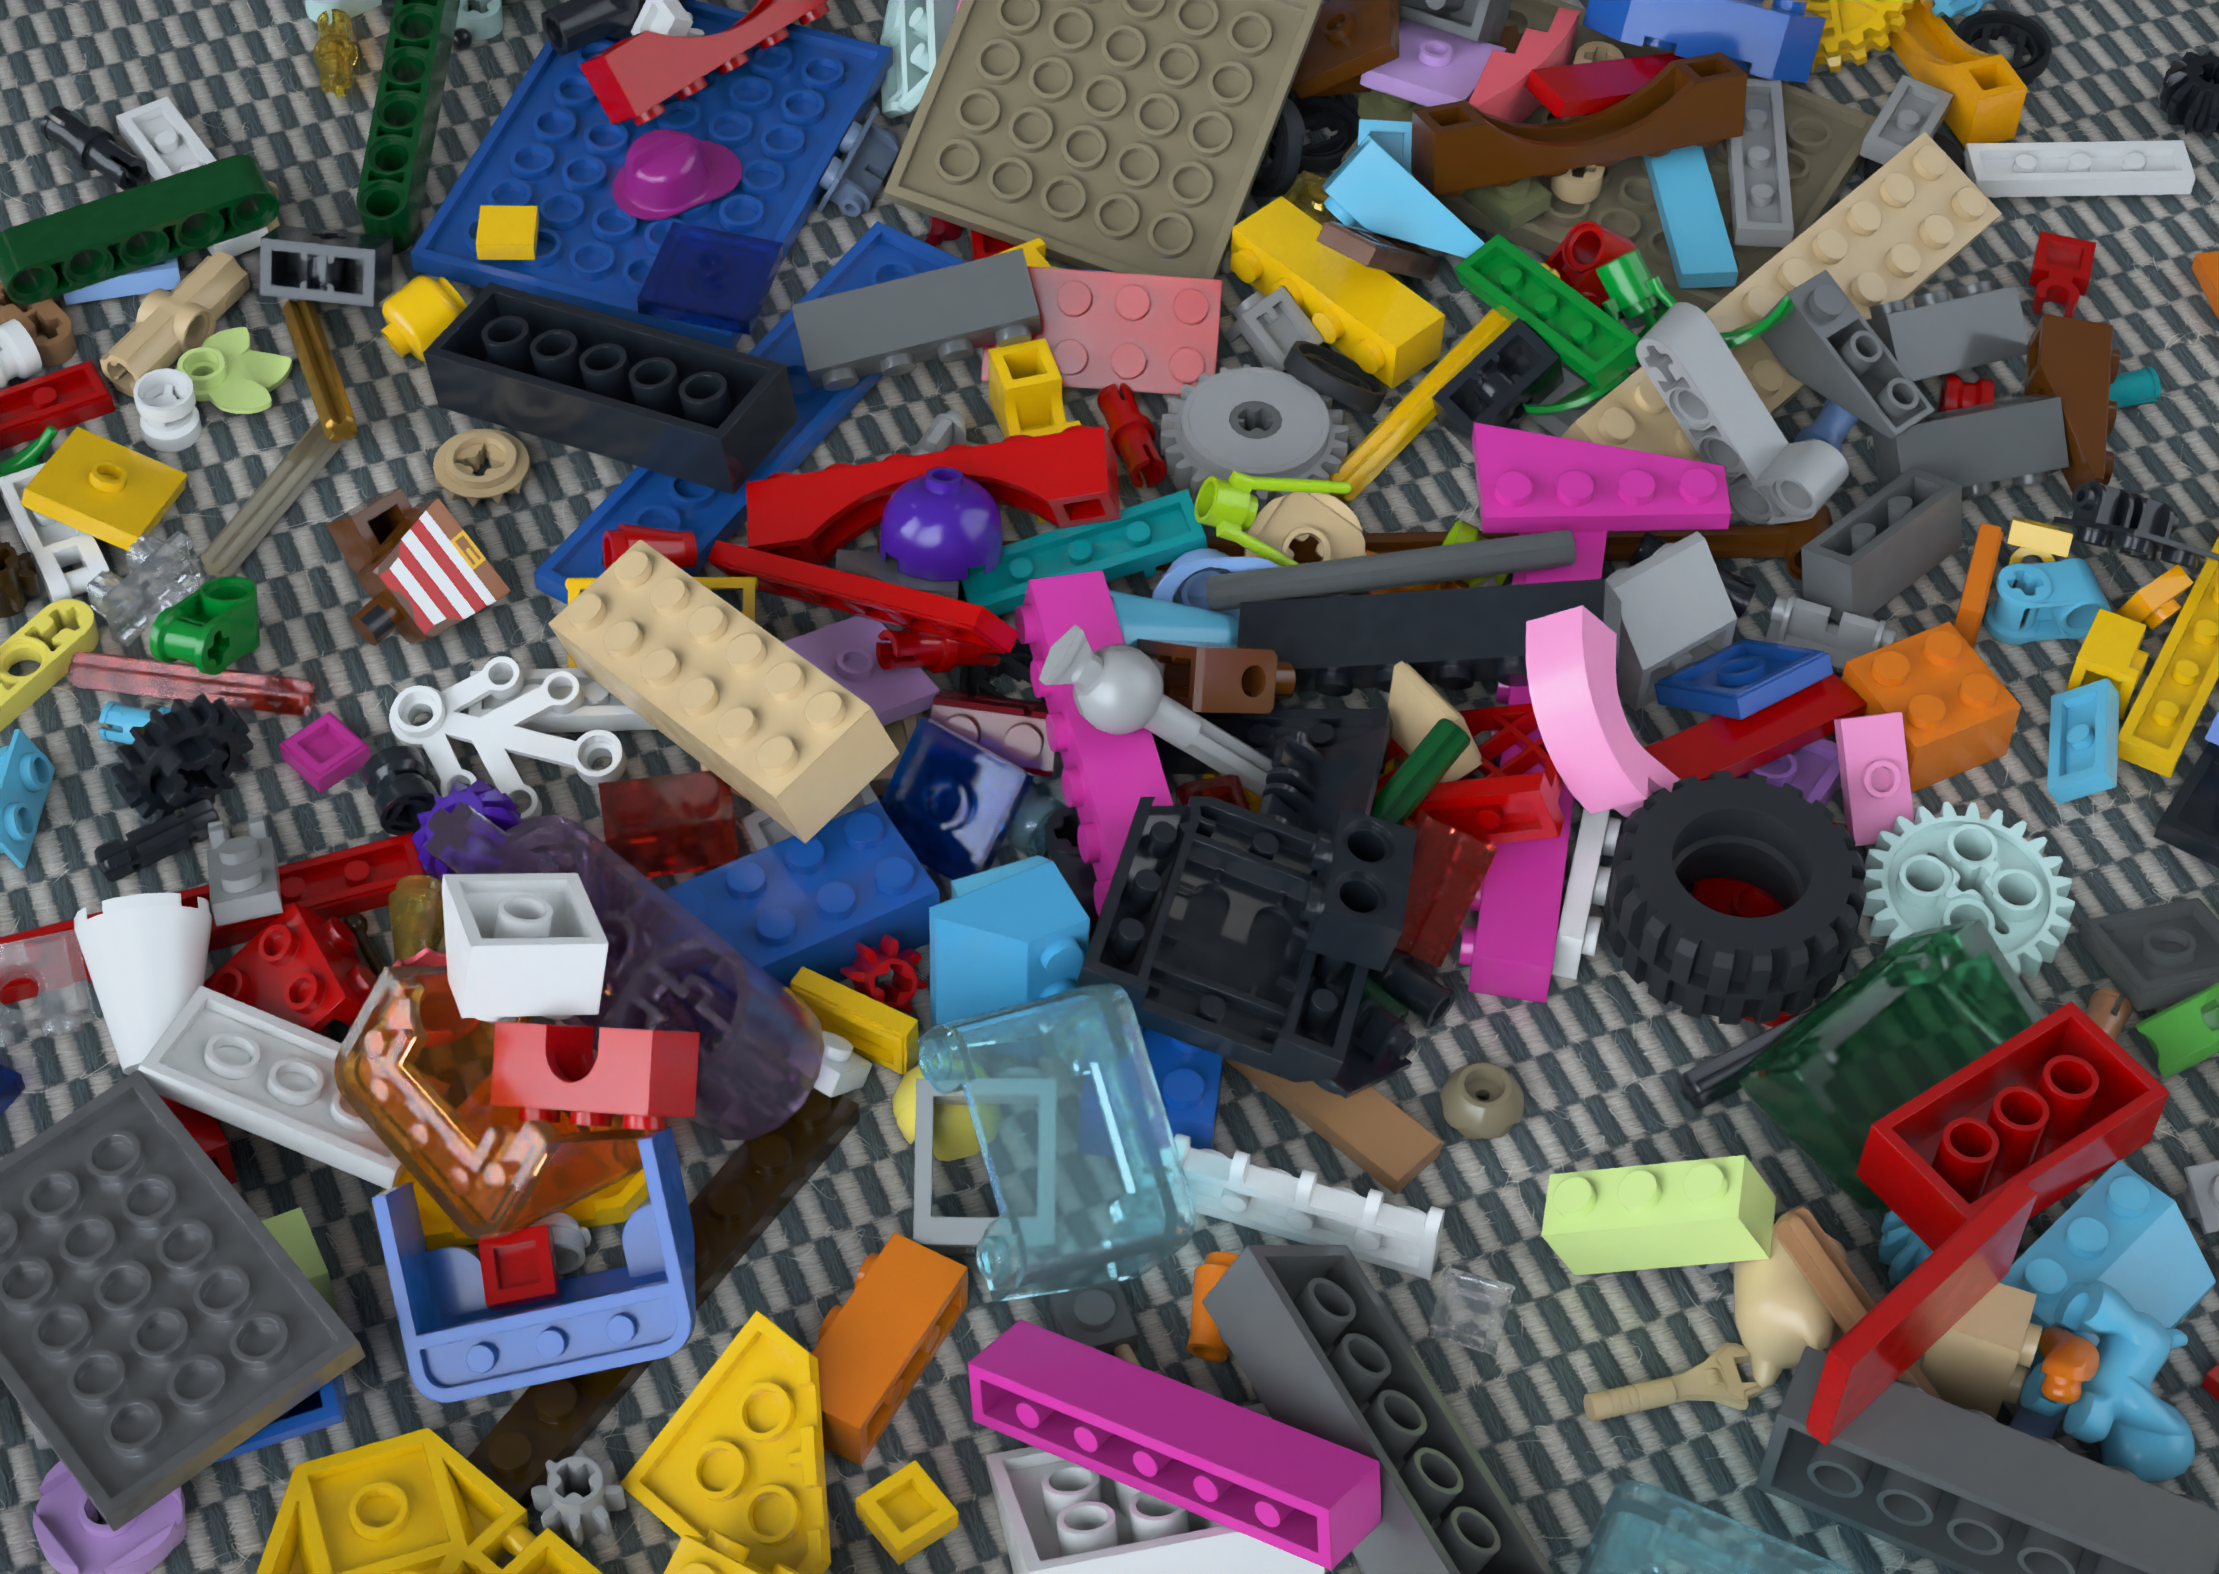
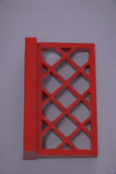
[1374,703,1565,851]

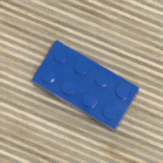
[642,801,940,1041]

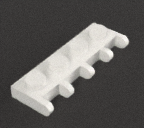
[1166,1133,1445,1280]

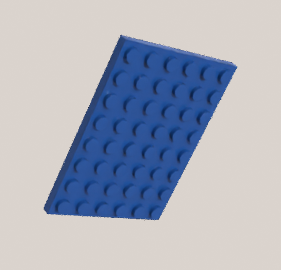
[410,0,893,350]

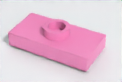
[1834,712,1914,846]

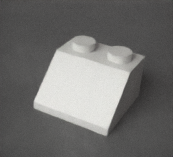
[442,873,609,1021]

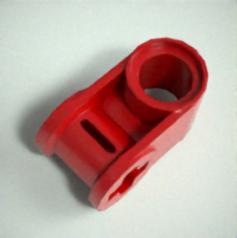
[1544,221,1636,308]

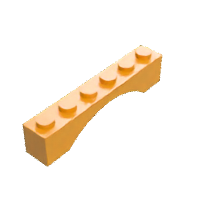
[1887,0,2028,148]

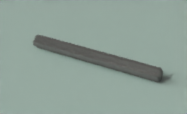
[1205,530,1576,611]

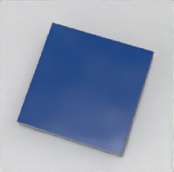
[1654,638,1833,720]

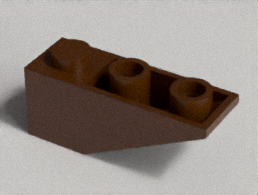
[2024,314,2120,494]

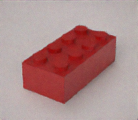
[1856,1001,2170,1252]

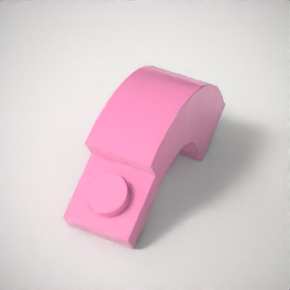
[1526,605,1681,817]

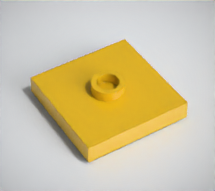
[21,426,188,554]

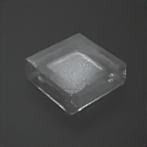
[1428,1267,1515,1355]

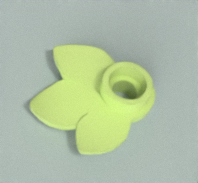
[175,327,293,414]

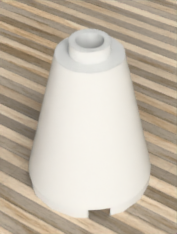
[74,892,213,1075]

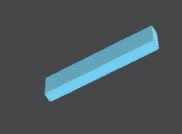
[1643,145,1738,289]

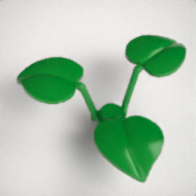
[1523,248,1795,416]

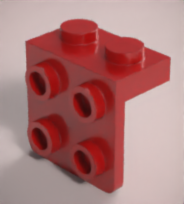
[203,902,390,1038]

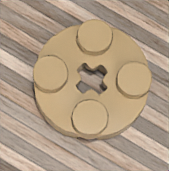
[1243,492,1366,597]

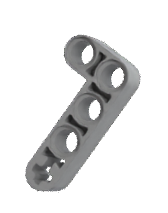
[1636,302,1849,525]

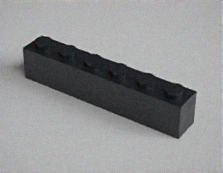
[1237,579,1621,700]

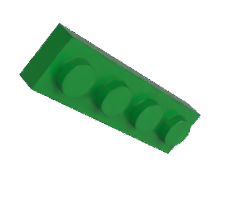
[1454,233,1641,390]

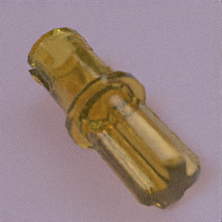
[313,9,358,98]

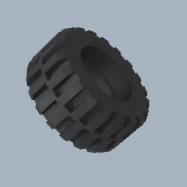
[1604,772,1867,1025]

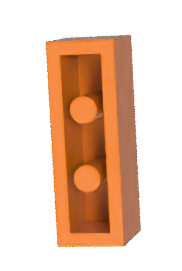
[811,1232,968,1466]

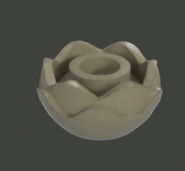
[1440,1062,1524,1140]

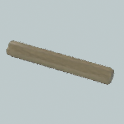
[201,418,347,578]

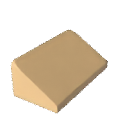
[1388,661,1482,783]

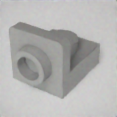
[1224,286,1325,372]

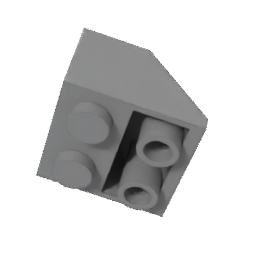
[1606,531,1737,711]

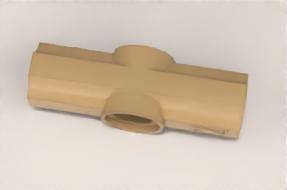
[100,250,250,397]

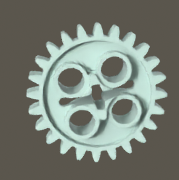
[1862,802,2075,993]

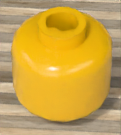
[380,275,467,362]

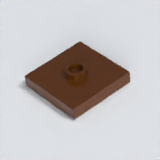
[1292,0,1399,100]

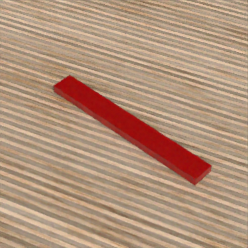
[0,832,431,1006]

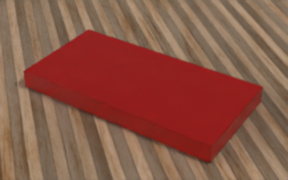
[1806,1178,2037,1446]

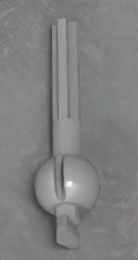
[1039,624,1273,798]

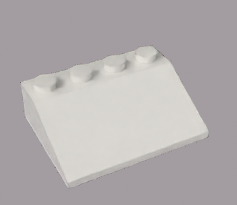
[986,1403,1325,1574]

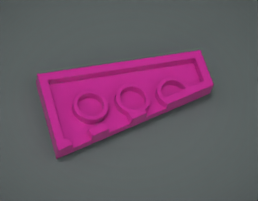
[1472,422,1732,533]

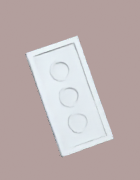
[138,985,450,1189]

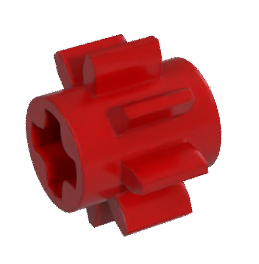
[840,934,928,1014]

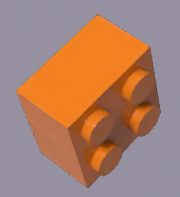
[1841,621,2021,793]

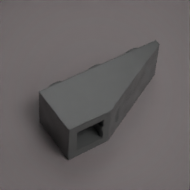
[1760,270,1935,440]

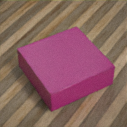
[279,711,371,794]

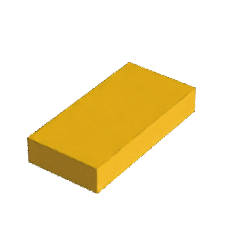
[790,966,919,1075]

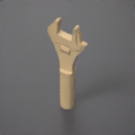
[1583,1342,1767,1422]

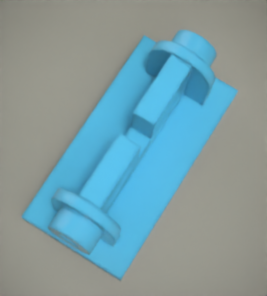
[0,729,55,868]

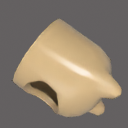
[1734,1233,1848,1388]

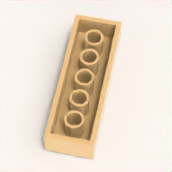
[548,539,899,844]

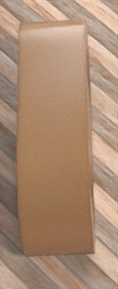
[0,282,77,367]

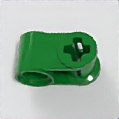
[149,576,260,676]

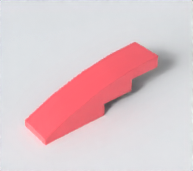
[1469,7,1580,122]

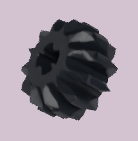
[2159,49,2219,140]

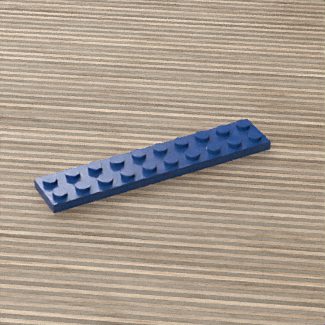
[534,221,966,605]

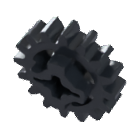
[111,694,253,819]

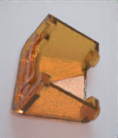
[334,966,655,1240]

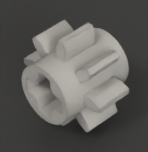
[531,1449,626,1548]

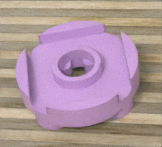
[33,1460,187,1574]

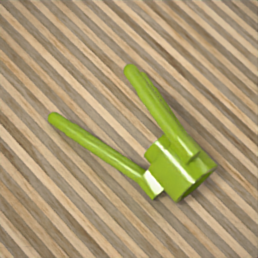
[1194,471,1352,566]

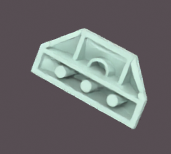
[880,0,960,119]

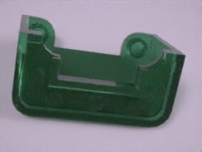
[1737,919,2043,1213]

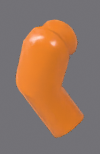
[2039,1326,2100,1404]

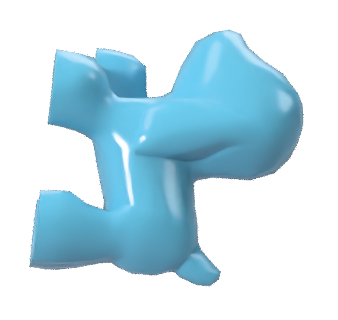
[2020,1281,2195,1483]

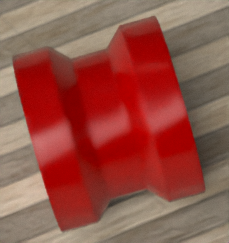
[1937,374,1994,412]

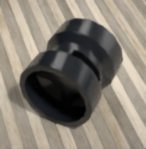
[362,746,438,836]

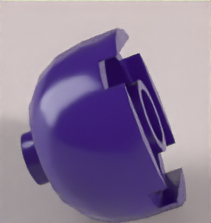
[880,467,1003,581]

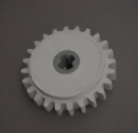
[1160,364,1349,514]

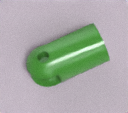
[2135,982,2219,1079]

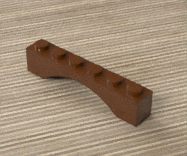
[1411,52,1747,197]

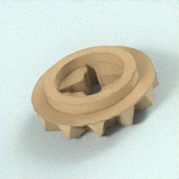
[433,428,530,508]

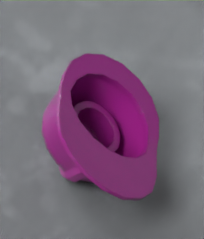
[612,129,742,220]

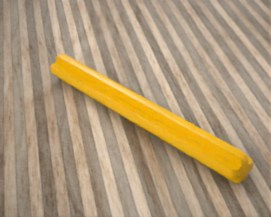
[1329,263,1560,503]

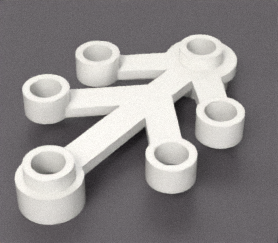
[389,656,627,828]

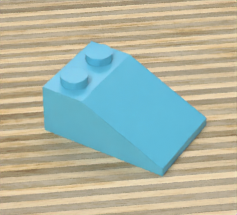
[1322,135,1485,258]

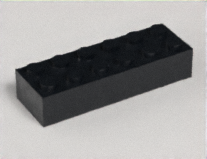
[423,282,798,495]

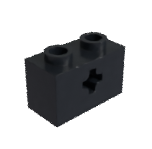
[260,225,393,307]
[1432,318,1564,456]

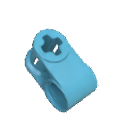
[1984,558,2112,645]

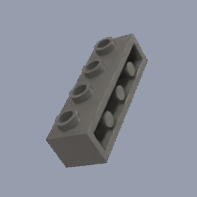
[791,248,1041,391]

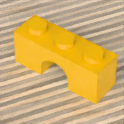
[988,338,1081,524]

